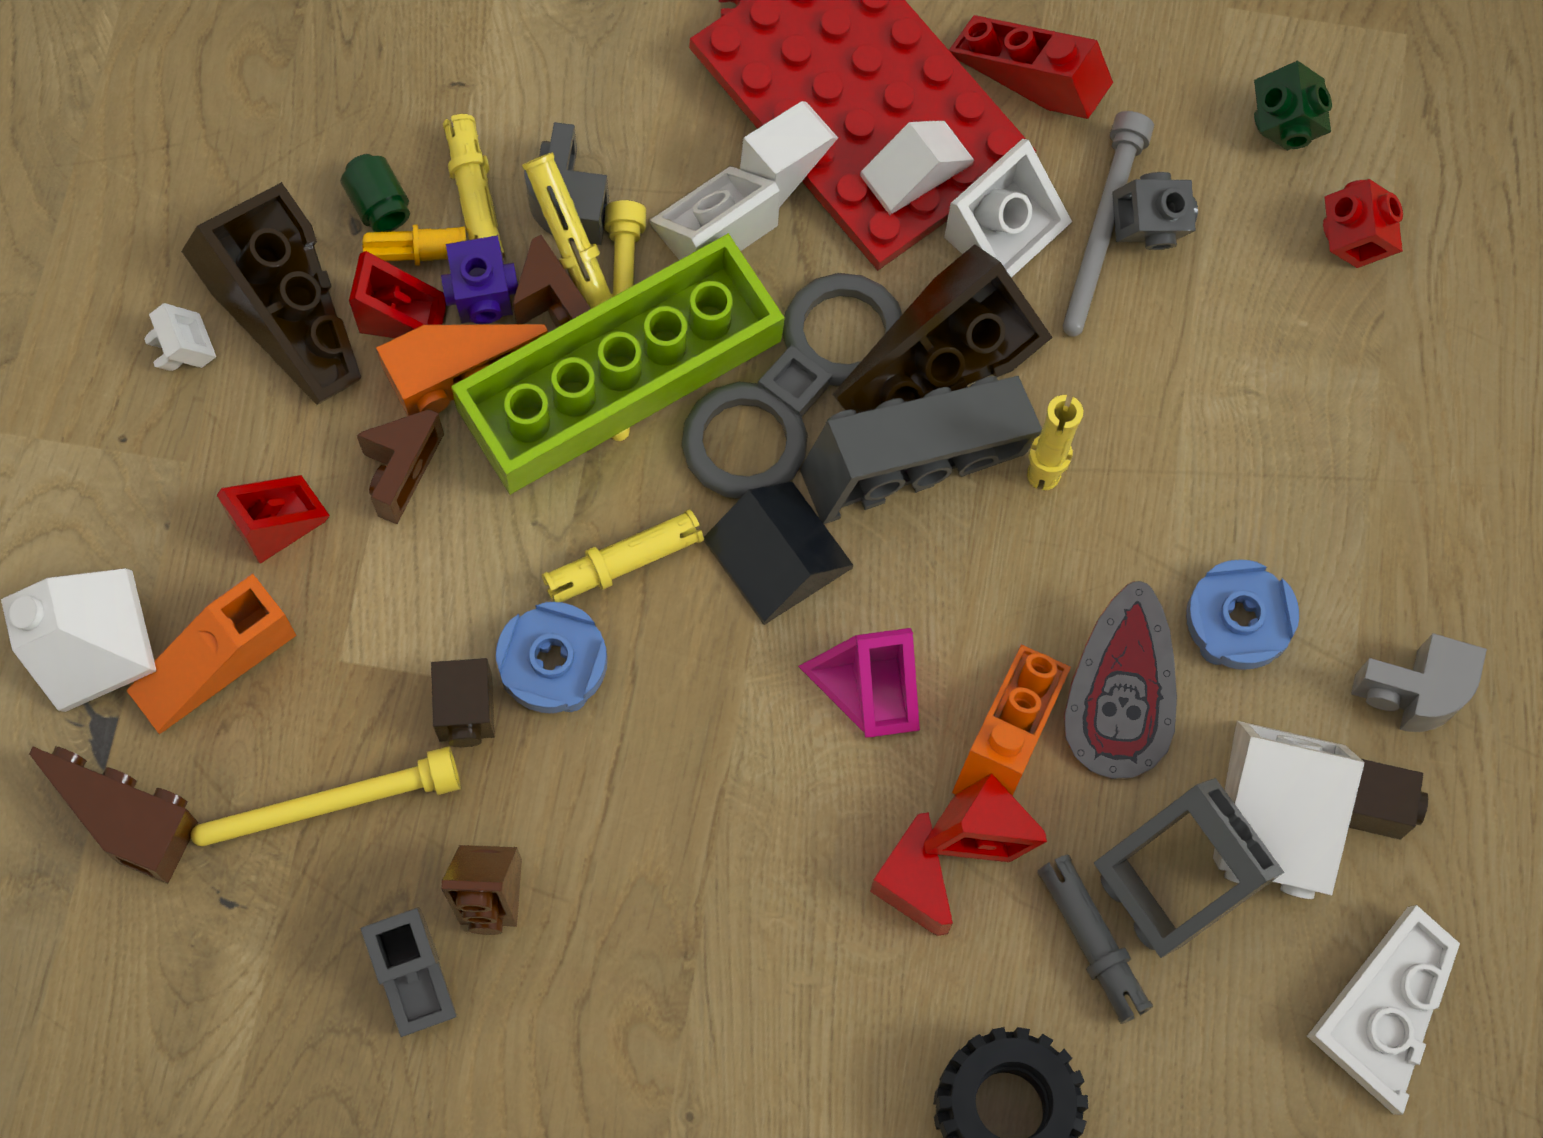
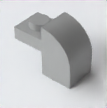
[1351,633,1487,732]

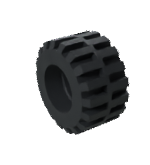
[933,1027,1088,1138]

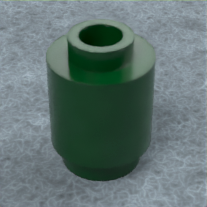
[340,154,410,232]

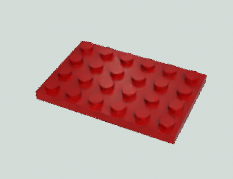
[689,0,1036,271]

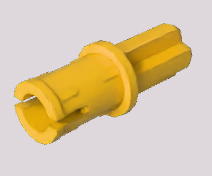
[362,224,466,266]

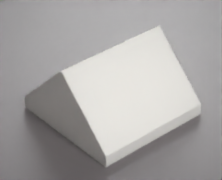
[944,139,1072,278]
[649,166,780,260]

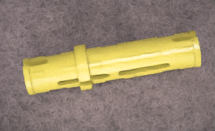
[443,114,505,259]
[522,152,613,309]
[1027,395,1084,490]
[542,509,704,602]

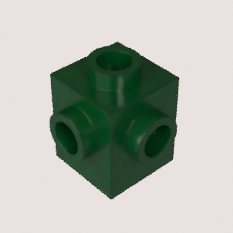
[1254,60,1332,151]

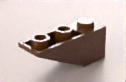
[29,746,199,884]
[441,845,522,935]

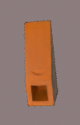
[376,324,548,416]
[126,574,297,735]
[952,644,1071,796]

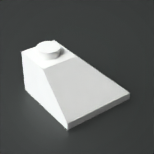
[1,568,157,712]

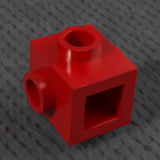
[1323,179,1403,268]

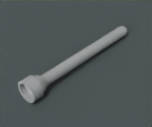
[1063,111,1154,337]

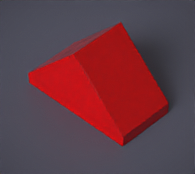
[349,251,446,338]
[217,475,330,564]
[924,773,1047,862]
[870,812,953,936]

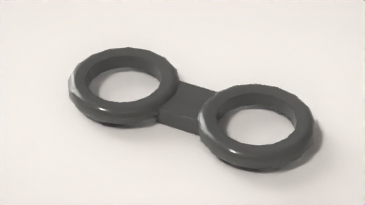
[681,273,902,499]

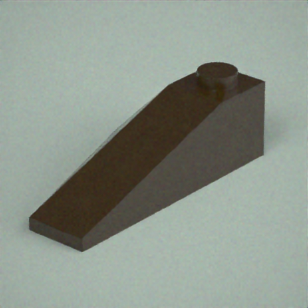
[181,182,361,405]
[832,244,1053,413]

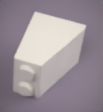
[1213,721,1365,899]

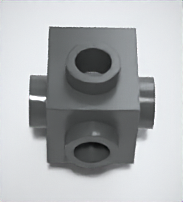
[1112,172,1198,250]

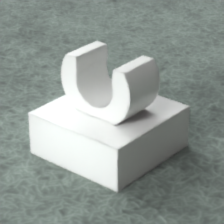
[144,303,216,371]

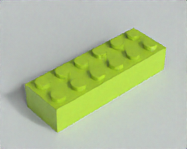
[451,233,785,495]

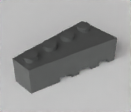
[800,376,1042,524]

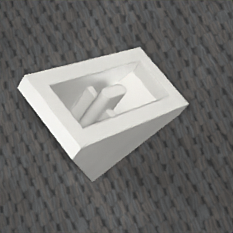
[740,101,838,208]
[860,121,974,215]

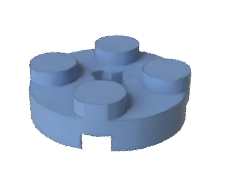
[1186,560,1299,670]
[496,602,607,713]

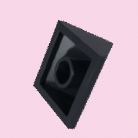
[704,482,853,625]

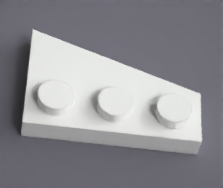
[1307,905,1460,1115]

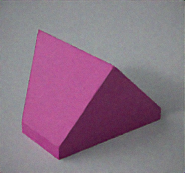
[798,628,920,738]

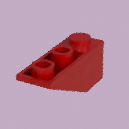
[949,15,1113,119]

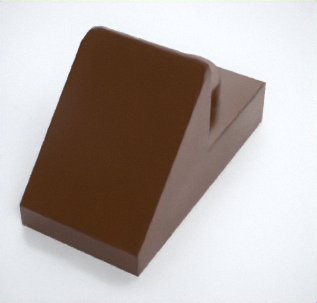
[513,235,591,328]
[357,409,444,524]

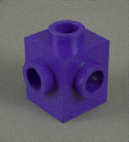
[441,235,518,324]

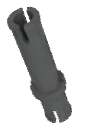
[1037,855,1154,1024]

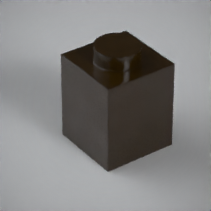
[431,658,495,748]
[1349,759,1428,840]

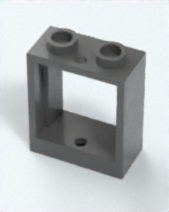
[1094,778,1285,958]

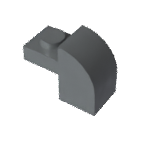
[524,122,609,245]
[360,907,457,1037]

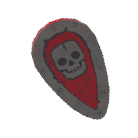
[1064,581,1177,779]

